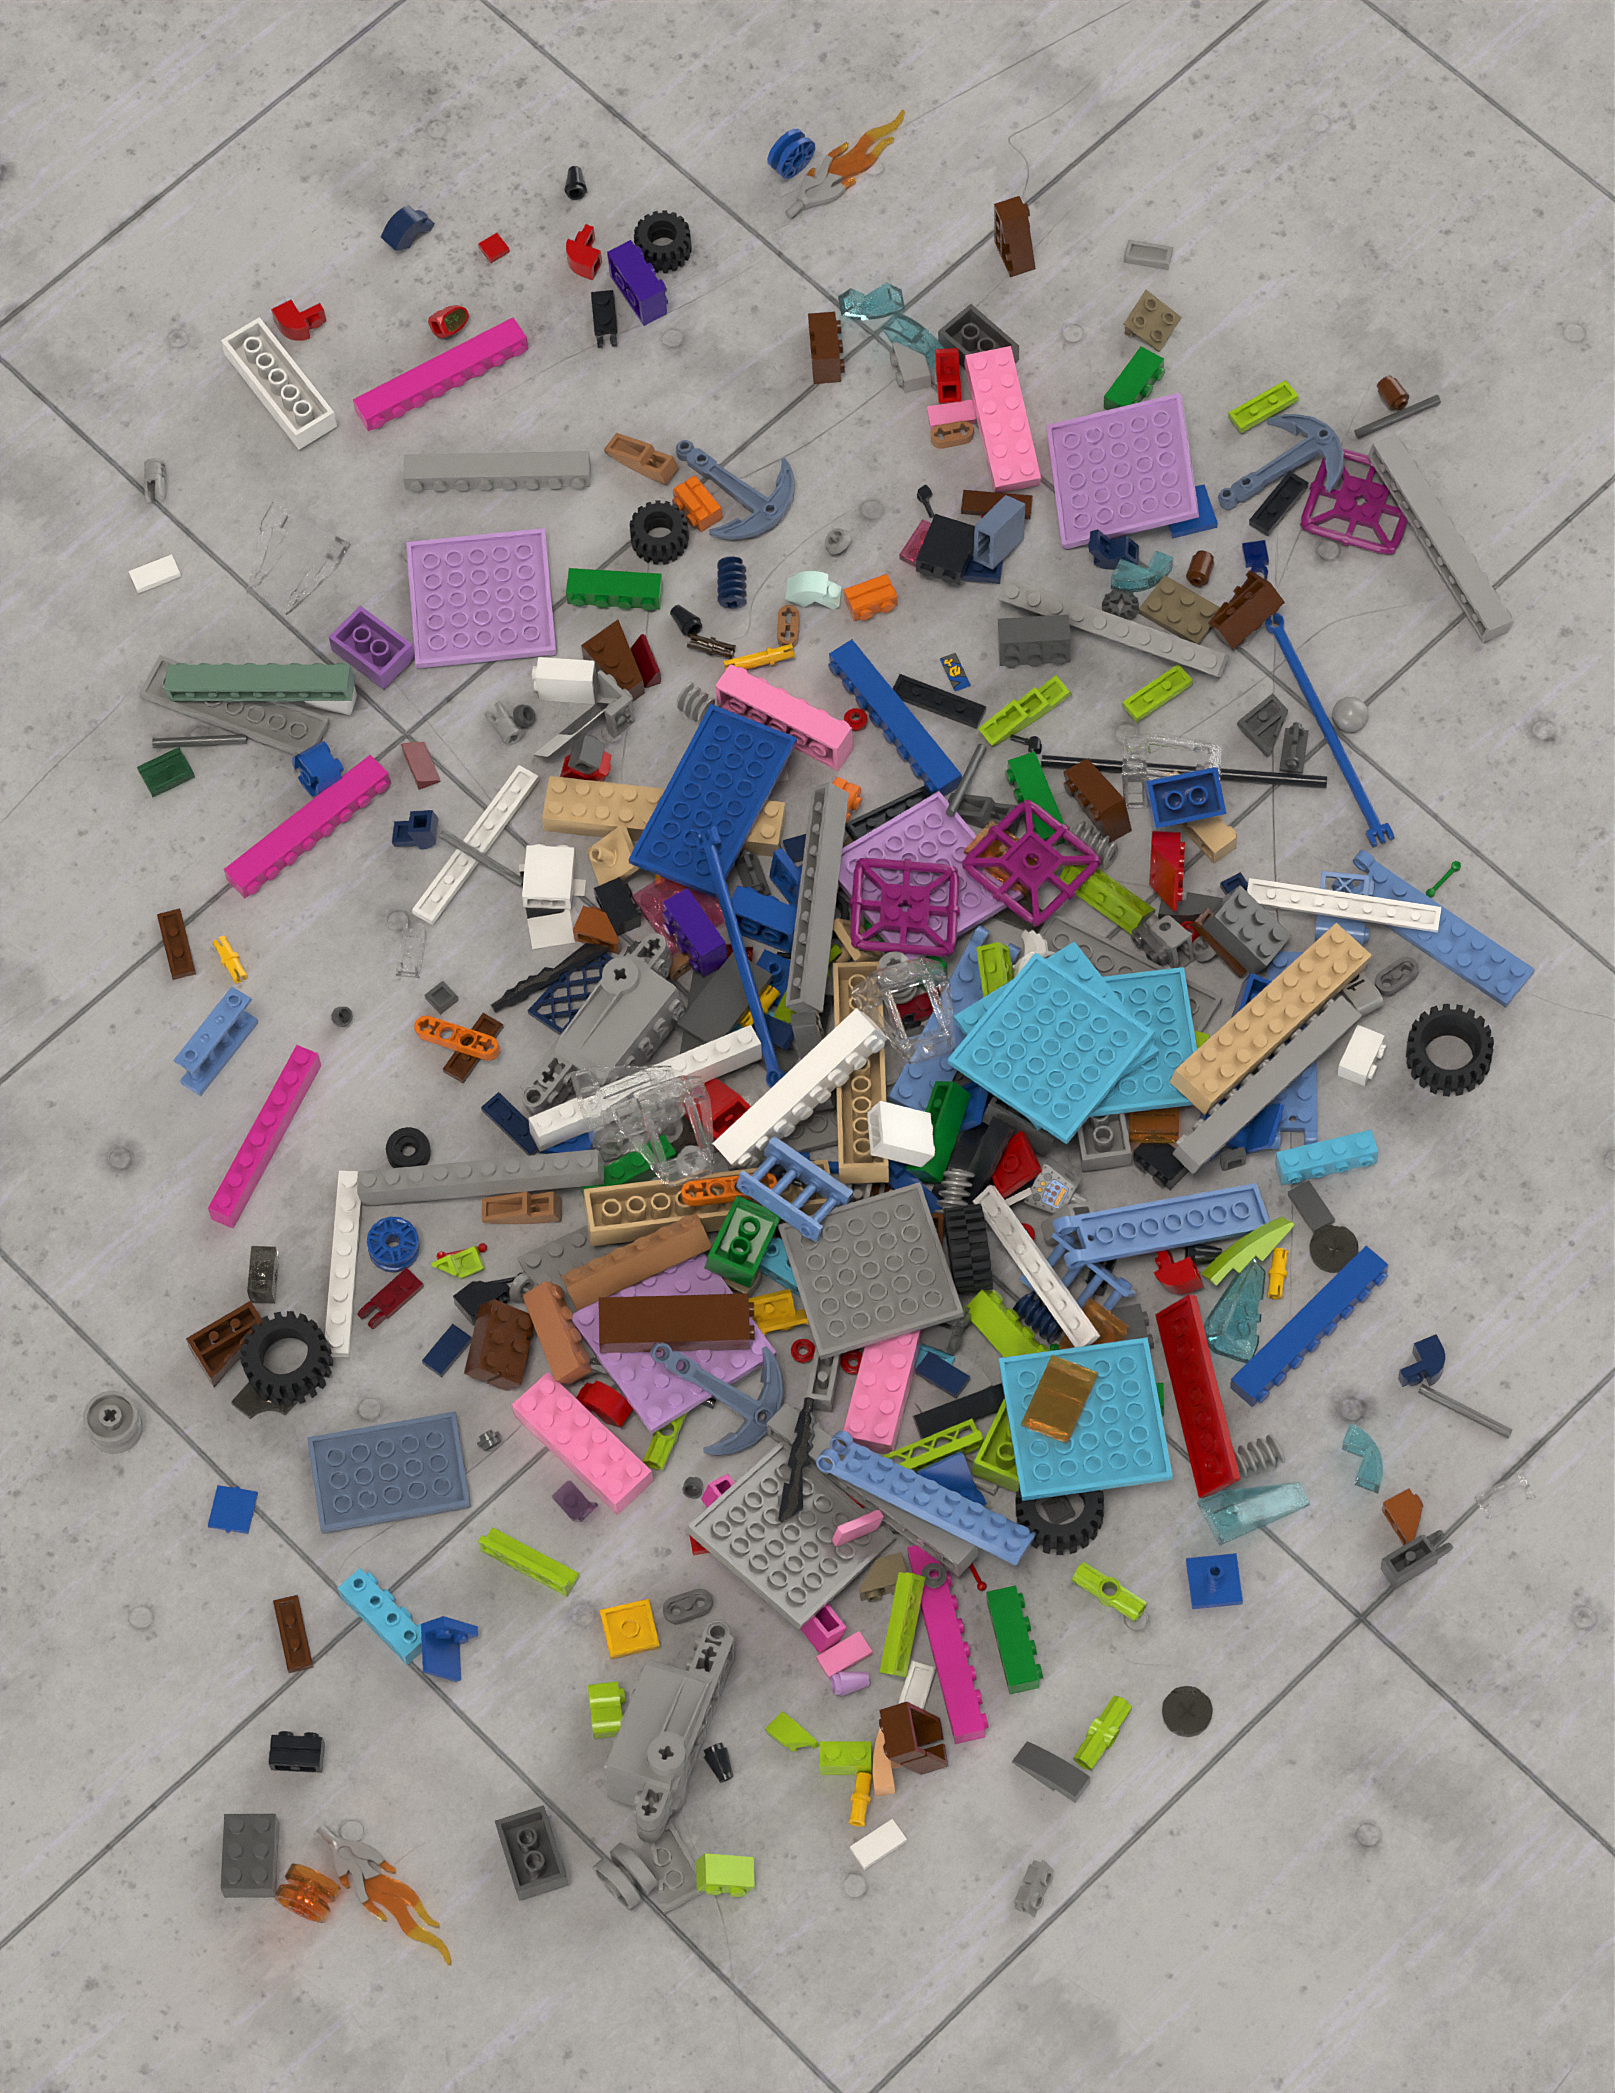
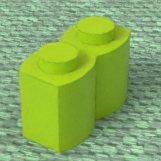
[588,1681,626,1739]

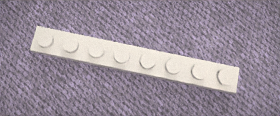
[412,765,539,925]
[1247,878,1441,933]
[325,1171,362,1357]
[973,1185,1100,1347]

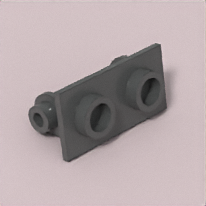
[1279,722,1309,773]
[734,849,771,896]

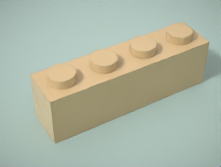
[1169,771,1237,864]

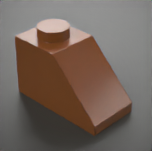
[573,906,621,955]
[1382,1488,1423,1546]

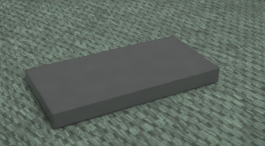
[676,952,773,1044]

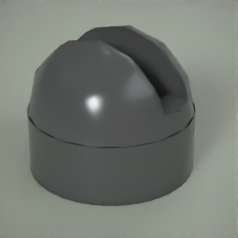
[331,1006,353,1026]
[682,1477,703,1499]

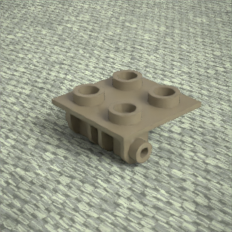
[1123,290,1182,352]

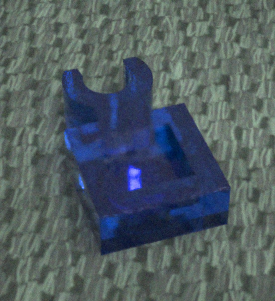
[1242,540,1269,580]

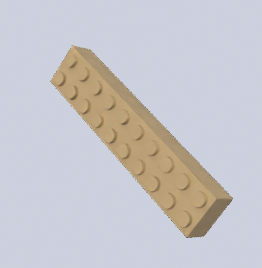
[542,776,786,857]
[1170,923,1372,1115]
[833,962,889,1184]
[583,1159,835,1246]

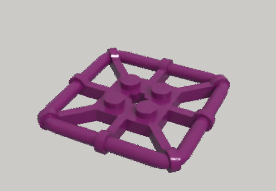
[1300,448,1408,555]
[962,800,1101,926]
[849,858,960,957]

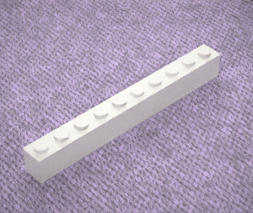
[529,1025,762,1152]

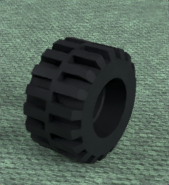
[634,210,692,273]
[629,500,689,565]

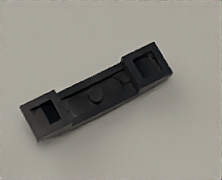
[931,1121,989,1200]

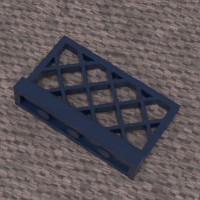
[528,943,614,1035]

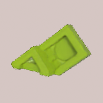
[431,1246,486,1278]
[765,1711,819,1752]

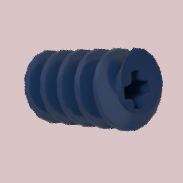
[717,556,747,609]
[1013,1291,1063,1344]

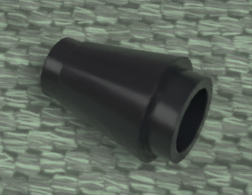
[564,166,587,200]
[670,605,702,637]
[1185,1244,1222,1266]
[703,1742,734,1783]

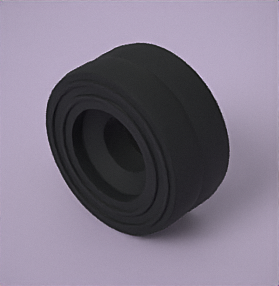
[386,1127,431,1168]

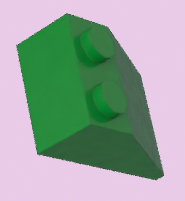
[704,1195,781,1288]

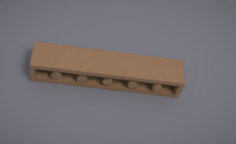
[561,1213,712,1311]

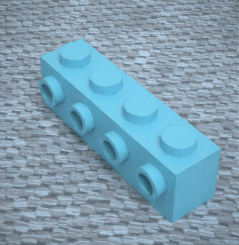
[1275,1130,1378,1186]
[759,1238,800,1297]
[337,1568,422,1665]

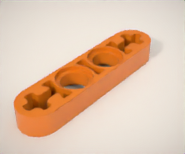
[414,1015,501,1061]
[681,1173,777,1206]

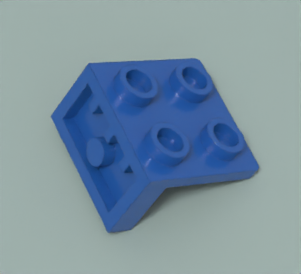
[1225,1102,1284,1154]
[917,1452,987,1506]
[421,1616,478,1682]

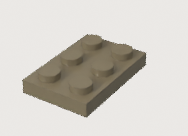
[1138,575,1220,645]

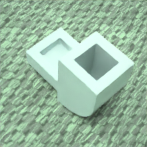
[785,571,842,610]

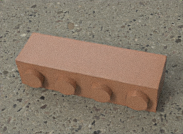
[523,1281,592,1385]

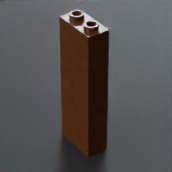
[599,1293,755,1353]

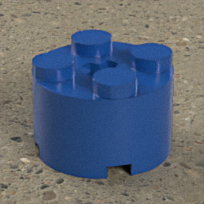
[292,741,344,797]

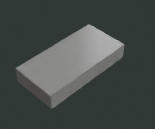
[1124,239,1173,270]

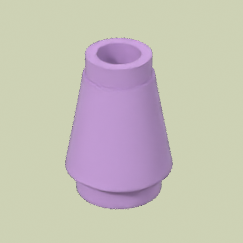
[830,1671,870,1697]

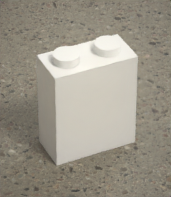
[532,657,598,704]
[522,844,576,909]
[867,1101,935,1167]

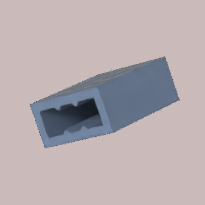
[973,495,1025,569]

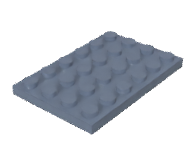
[307,1411,471,1534]

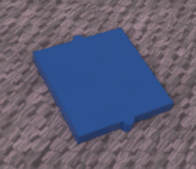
[208,1485,258,1534]

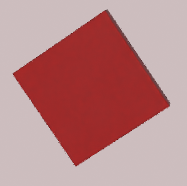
[992,1131,1043,1199]

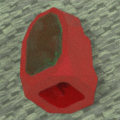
[428,305,469,338]

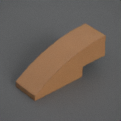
[604,433,679,485]
[482,1191,561,1224]

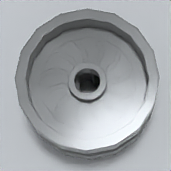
[83,1390,142,1454]
[593,1843,658,1910]

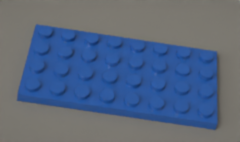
[629,704,797,898]

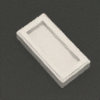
[129,554,181,594]
[898,1661,936,1710]
[850,1819,907,1870]

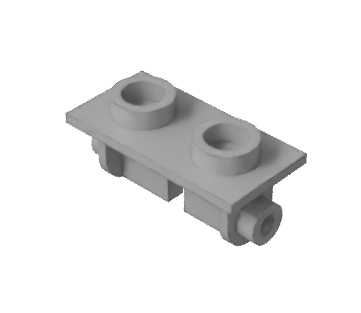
[1014,1860,1054,1917]

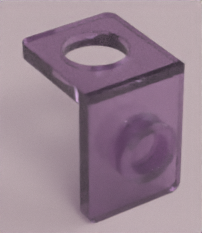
[552,1480,598,1522]

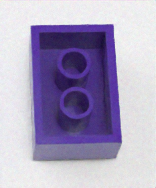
[607,240,668,326]
[662,888,727,978]

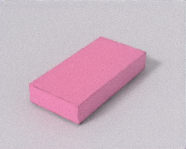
[927,400,976,430]
[832,1510,884,1547]
[816,1631,873,1680]

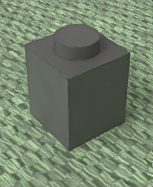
[568,734,606,775]

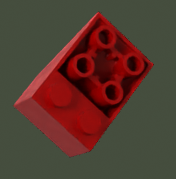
[1149,831,1185,911]
[674,1078,751,1154]

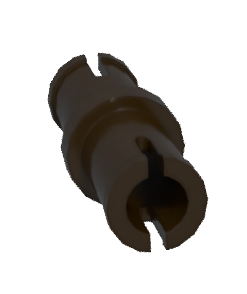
[687,633,736,659]

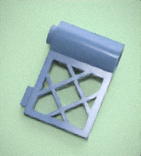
[1315,871,1374,946]

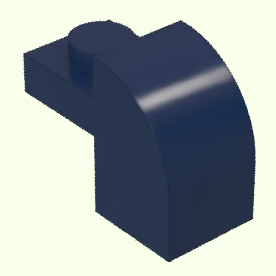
[381,205,435,251]
[1088,529,1139,570]
[392,810,439,850]
[1398,1334,1445,1387]

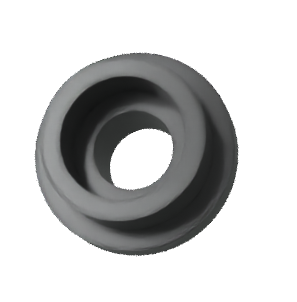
[513,704,535,728]
[477,1429,501,1451]
[921,1563,947,1588]

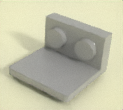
[597,670,635,739]

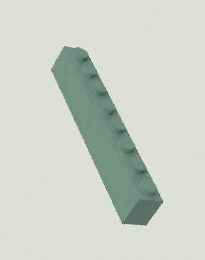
[164,663,356,701]

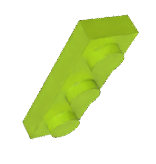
[1228,380,1299,433]
[1122,664,1193,723]

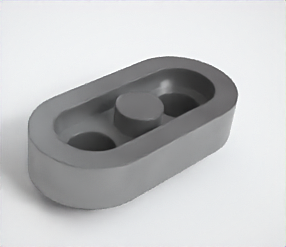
[1131,924,1169,966]
[1375,957,1419,996]
[663,1589,713,1624]

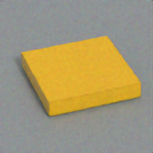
[600,1599,660,1660]

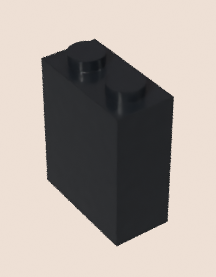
[916,514,975,585]

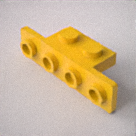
[749,1289,809,1335]

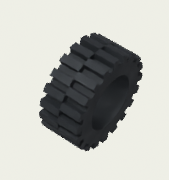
[1406,1004,1494,1097]
[943,1203,993,1294]
[240,1311,333,1406]
[1015,1487,1104,1555]

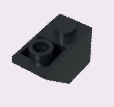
[453,1281,510,1326]

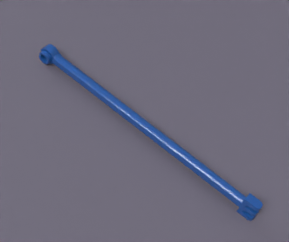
[1265,613,1395,847]
[695,826,786,1088]

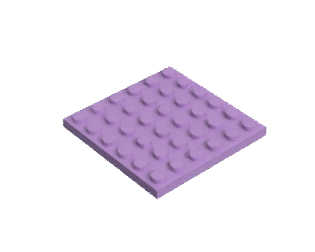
[1046,393,1199,549]
[406,528,556,669]
[838,791,1024,966]
[571,1252,777,1434]

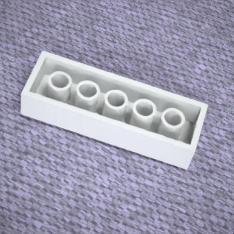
[221,317,337,450]

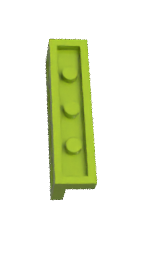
[1059,855,1156,935]
[976,942,1014,997]
[882,1419,984,1473]
[478,1527,580,1597]
[879,1572,925,1678]

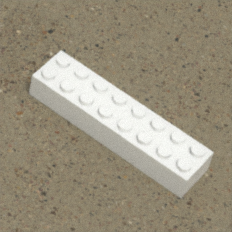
[713,1008,888,1170]

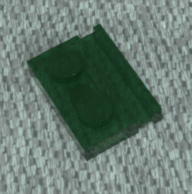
[137,747,195,798]

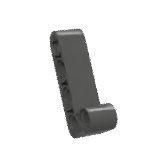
[791,1010,837,1111]

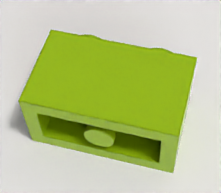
[820,1741,872,1775]
[696,1853,755,1897]

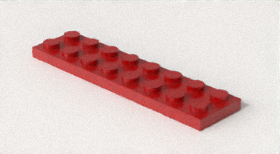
[1155,1294,1240,1499]

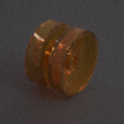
[274,1863,341,1923]

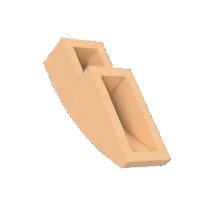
[873,1729,901,1797]

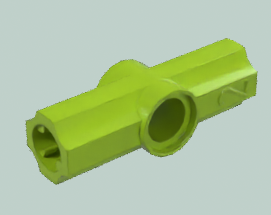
[643,1412,688,1471]
[1072,1562,1147,1622]
[1073,1695,1132,1771]

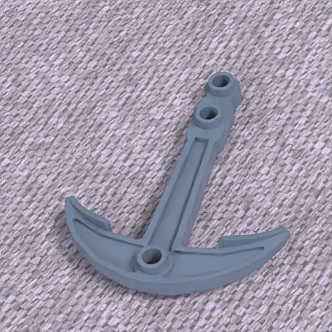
[1218,414,1344,509]
[676,440,794,540]
[650,1343,783,1455]

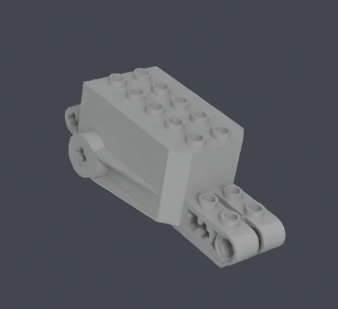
[520,933,687,1117]
[603,1620,734,1843]

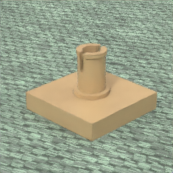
[587,825,639,886]
[833,918,883,963]

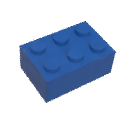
[1143,767,1227,829]
[731,886,797,953]

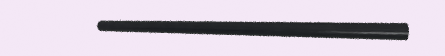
[1041,755,1327,788]

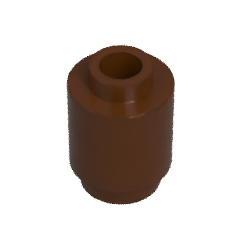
[1377,375,1409,410]
[1186,550,1215,586]

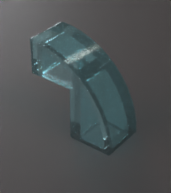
[838,282,905,320]
[881,313,944,366]
[1111,551,1173,592]
[1342,1423,1383,1494]

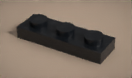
[1249,471,1309,536]

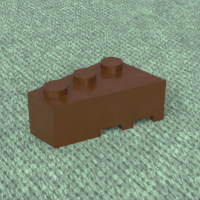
[994,196,1036,278]
[808,311,845,384]
[1208,570,1285,649]
[581,619,645,702]
[1063,758,1132,844]
[186,1301,264,1387]

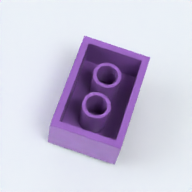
[329,605,415,690]

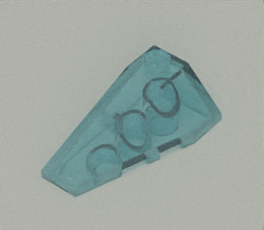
[1204,1259,1266,1363]
[1197,1482,1310,1546]

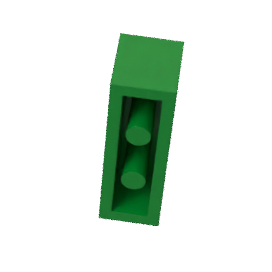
[1104,346,1165,410]

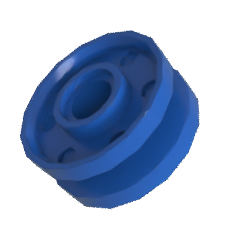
[767,129,815,179]
[367,1216,420,1272]

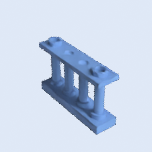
[174,987,258,1096]
[736,1136,854,1242]
[1019,1232,1137,1341]

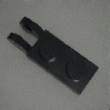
[591,290,617,348]

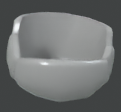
[1332,697,1369,732]

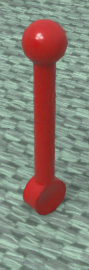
[436,1243,487,1260]
[969,1563,987,1591]

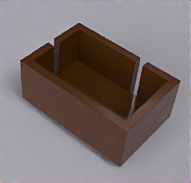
[464,1299,534,1391]
[879,1701,948,1775]

